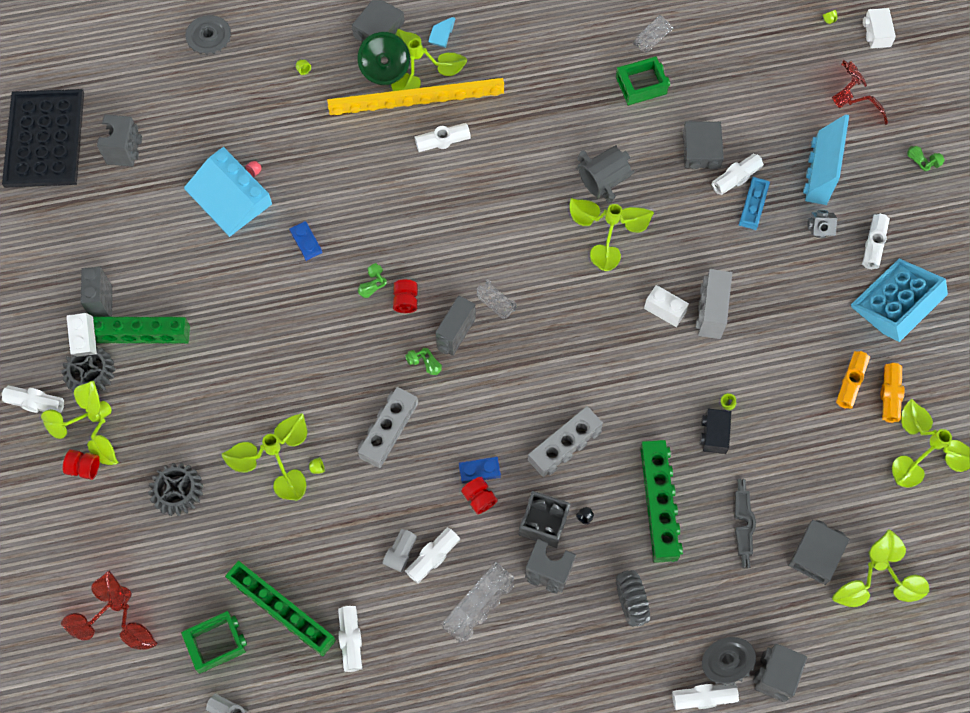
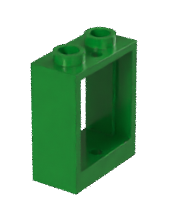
[615,56,670,106]
[181,611,247,674]

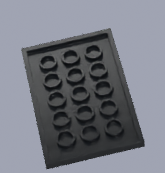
[2,89,84,188]

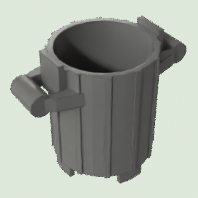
[576,145,635,203]

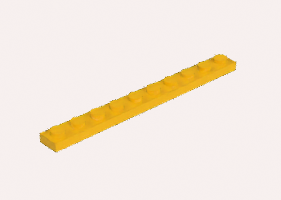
[327,78,504,115]

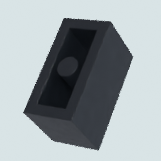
[700,408,732,454]

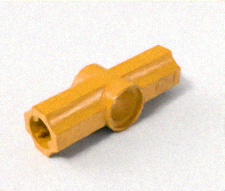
[836,351,870,409]
[880,363,905,423]

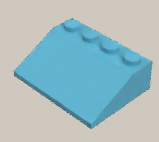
[803,114,849,205]
[184,147,272,237]
[851,258,948,342]

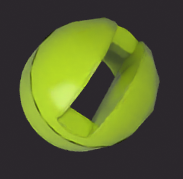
[822,10,838,24]
[296,59,311,75]
[721,393,737,411]
[309,457,325,474]

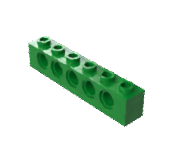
[93,317,190,344]
[640,440,683,563]
[225,560,336,657]

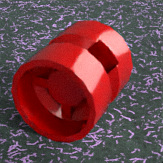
[393,279,418,314]
[63,449,100,480]
[461,477,498,515]

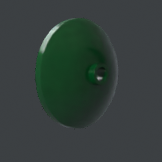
[357,32,410,85]

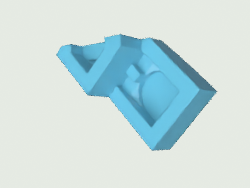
[428,17,455,48]

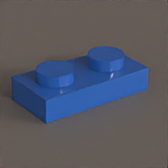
[289,221,322,261]
[459,457,501,484]

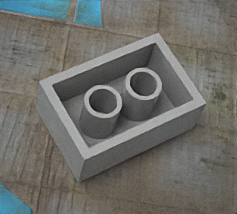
[696,269,732,339]

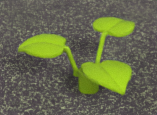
[391,29,467,91]
[569,198,654,271]
[41,381,119,465]
[892,399,970,488]
[222,413,307,501]
[832,529,929,607]

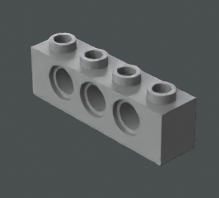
[357,387,418,469]
[528,406,603,477]

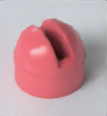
[245,161,261,177]

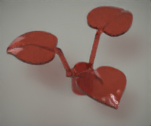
[832,60,888,125]
[61,570,158,650]

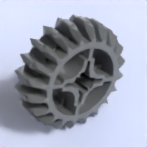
[61,346,115,395]
[148,462,204,516]
[616,570,650,627]

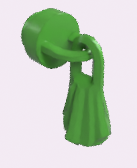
[907,146,945,171]
[358,263,387,298]
[405,348,442,375]

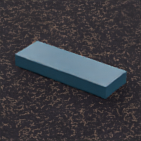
[739,177,770,230]

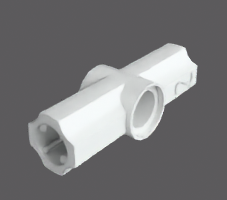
[415,123,470,152]
[711,154,764,195]
[862,213,890,270]
[2,385,64,413]
[405,527,460,584]
[338,606,362,672]
[672,683,739,710]

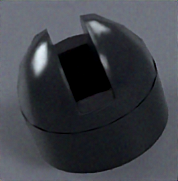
[576,507,594,525]

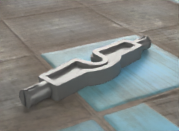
[734,479,756,569]

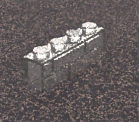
[441,562,514,643]

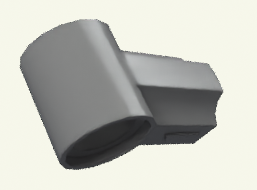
[383,529,417,573]
[205,693,248,713]

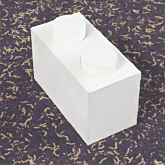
[863,8,896,48]
[644,285,689,327]
[67,313,97,357]

